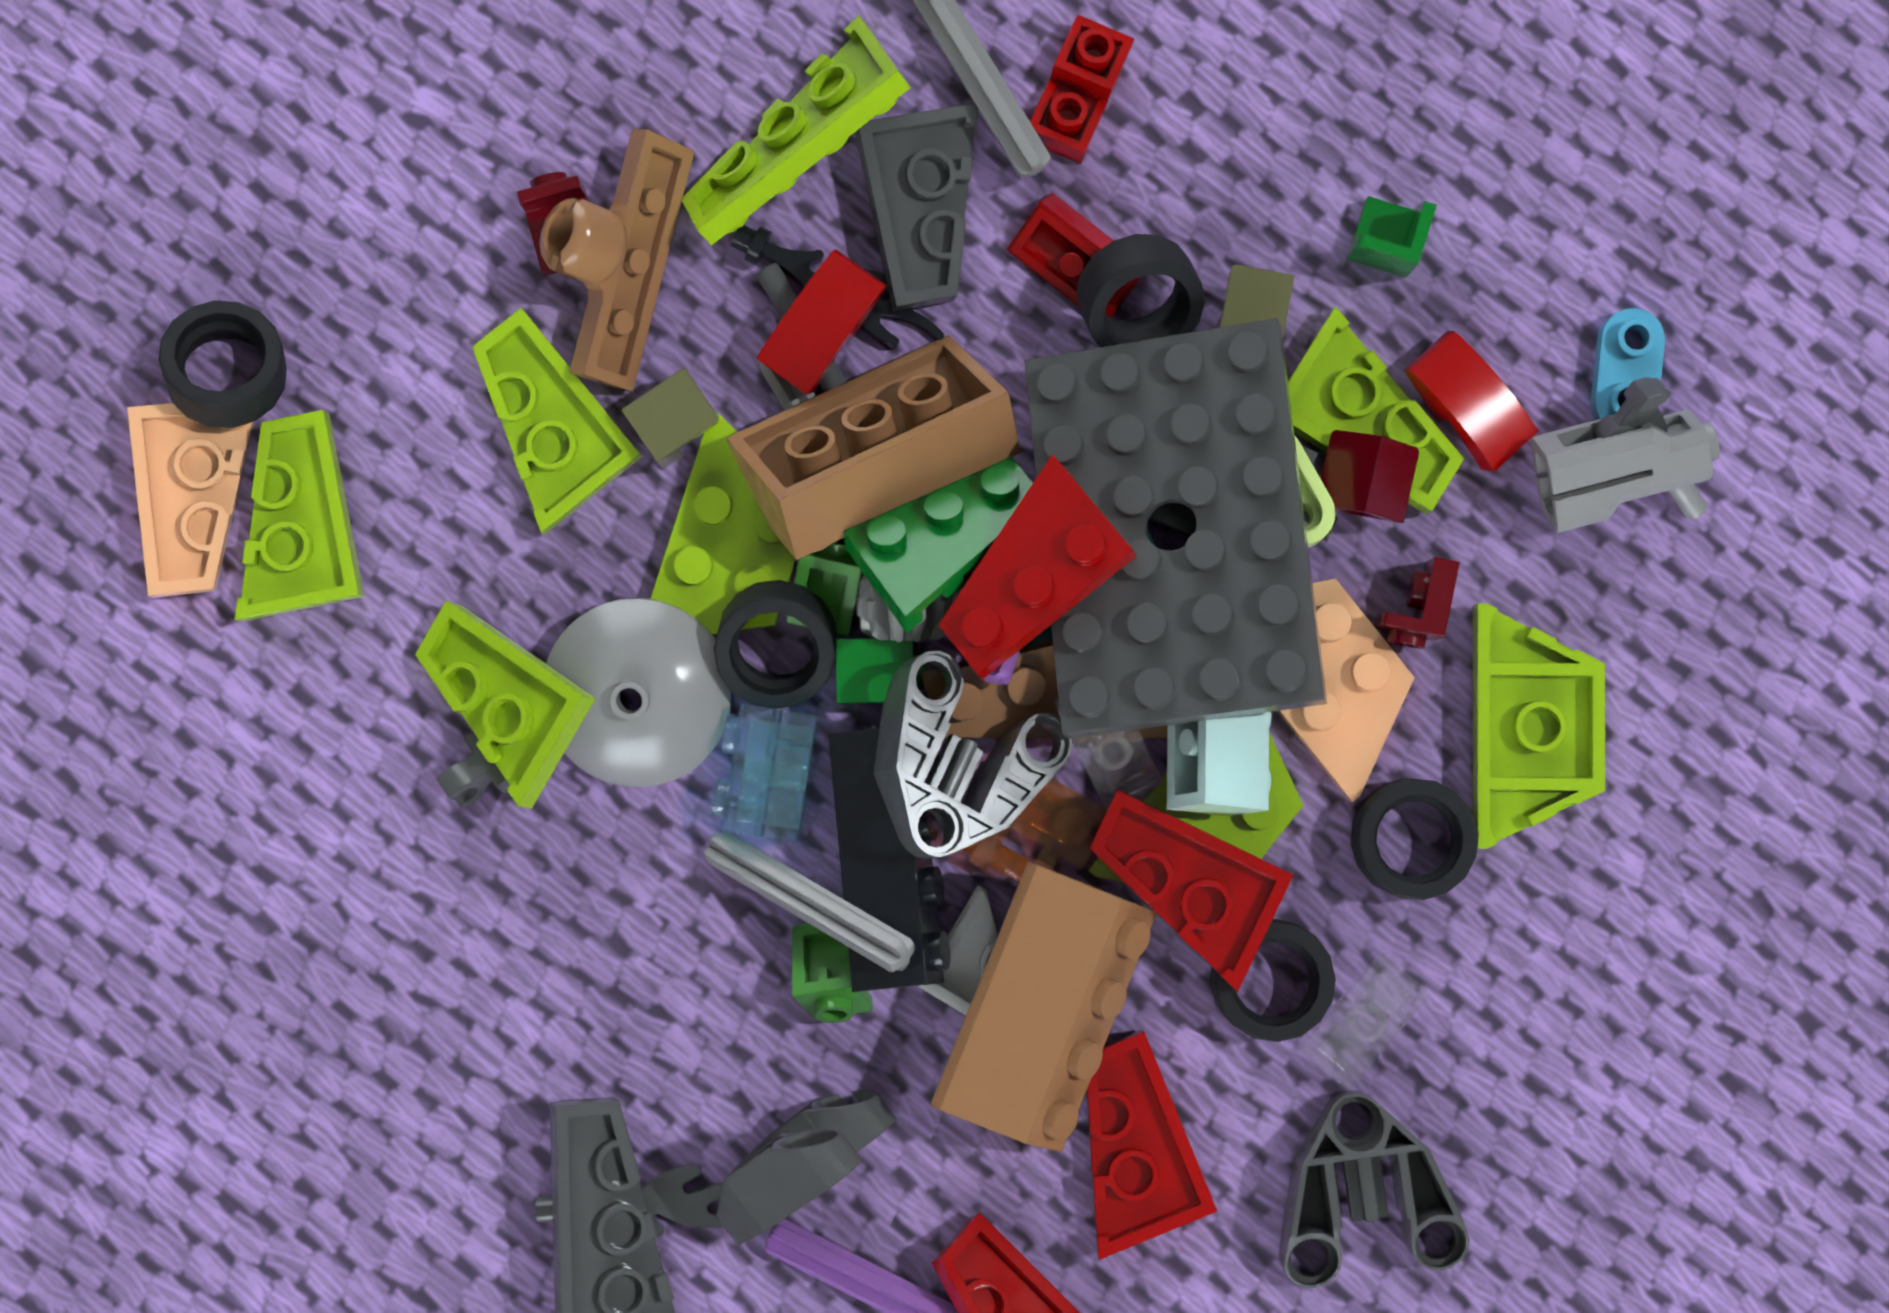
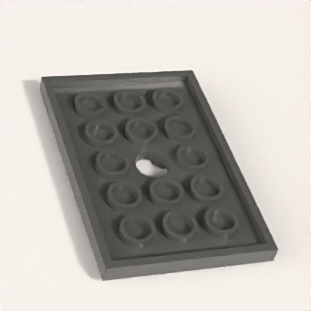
[1024,318,1327,739]

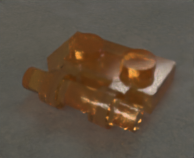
[961,778,1107,883]

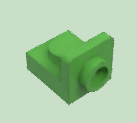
[787,538,862,636]
[792,923,873,1023]

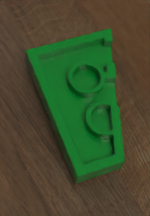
[843,456,1033,633]

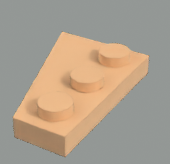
[127,403,254,598]

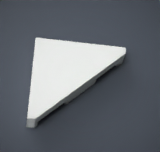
[918,885,998,1015]

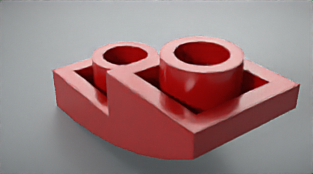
[1030,14,1135,164]
[756,249,887,395]
[1404,330,1539,471]

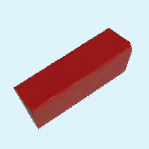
[1006,193,1144,318]

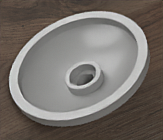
[546,598,732,787]

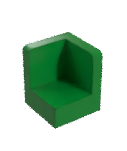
[1346,196,1437,278]

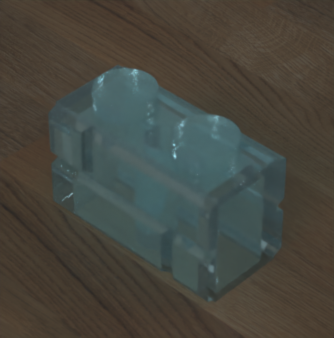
[712,704,819,842]

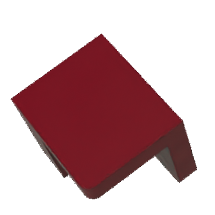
[1321,430,1419,523]

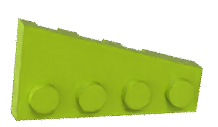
[681,15,911,246]

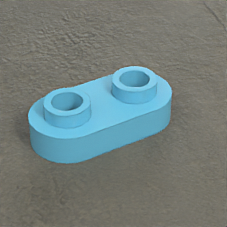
[1590,308,1665,420]

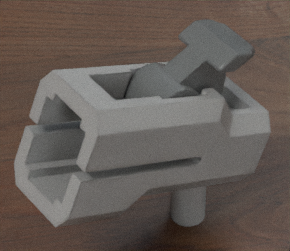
[1531,377,1720,533]

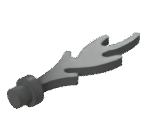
[535,1164,723,1237]

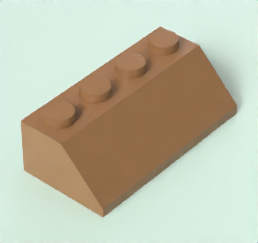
[726,335,1021,560]
[930,861,1157,1152]

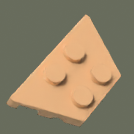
[1278,578,1415,802]

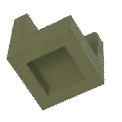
[1216,264,1295,338]
[621,367,719,469]

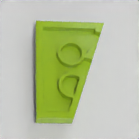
[1288,306,1465,515]
[472,308,643,535]
[234,410,365,622]
[415,600,596,809]

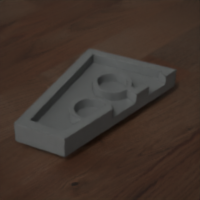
[855,103,978,312]

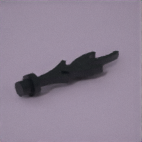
[730,225,944,349]

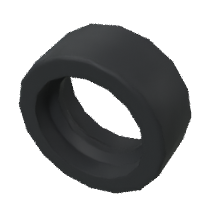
[1076,234,1205,347]
[158,300,287,428]
[714,580,838,709]
[1350,778,1479,900]
[1210,918,1336,1042]

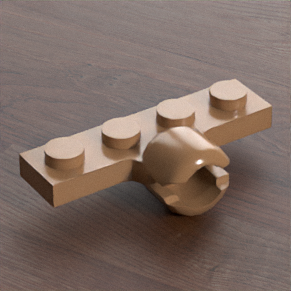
[539,129,695,392]

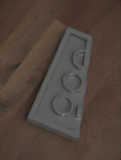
[550,1097,675,1313]

